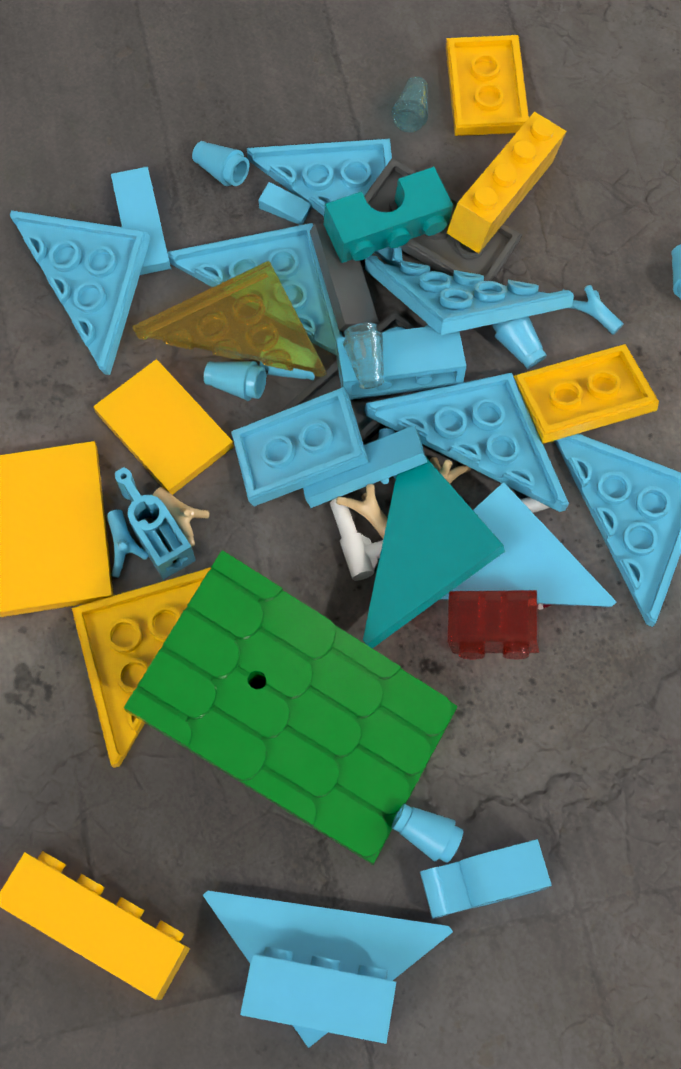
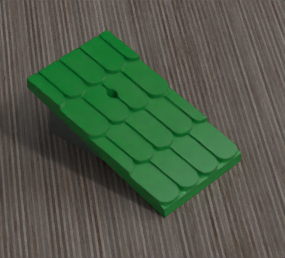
[123,550,458,865]

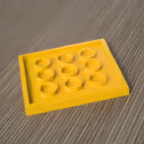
[0,441,114,617]

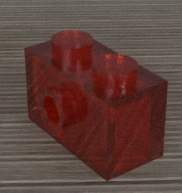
[448,590,539,660]

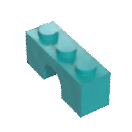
[323,167,454,263]

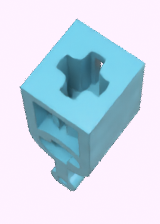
[115,467,196,580]
[420,839,552,919]

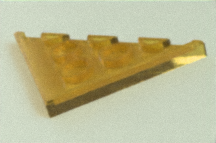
[132,261,327,377]

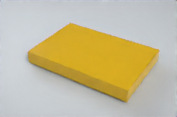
[446,35,529,136]
[513,344,659,444]
[93,359,234,495]

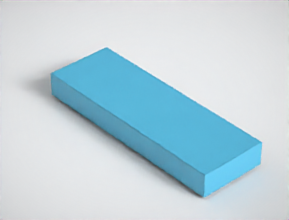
[111,167,171,275]
[303,425,427,508]

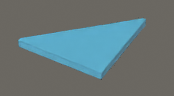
[247,139,403,267]
[10,210,151,375]
[168,223,343,355]
[365,255,574,335]
[364,373,569,512]
[554,434,681,627]
[440,482,617,607]
[203,891,453,1048]

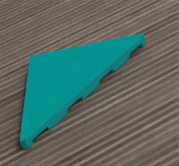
[363,457,505,649]

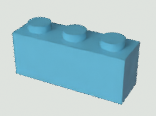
[336,325,467,400]
[240,947,396,1044]

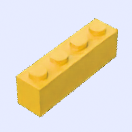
[446,112,567,254]
[0,851,190,1000]

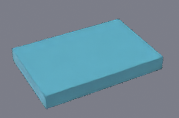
[231,387,369,506]

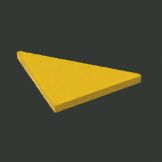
[72,567,211,768]

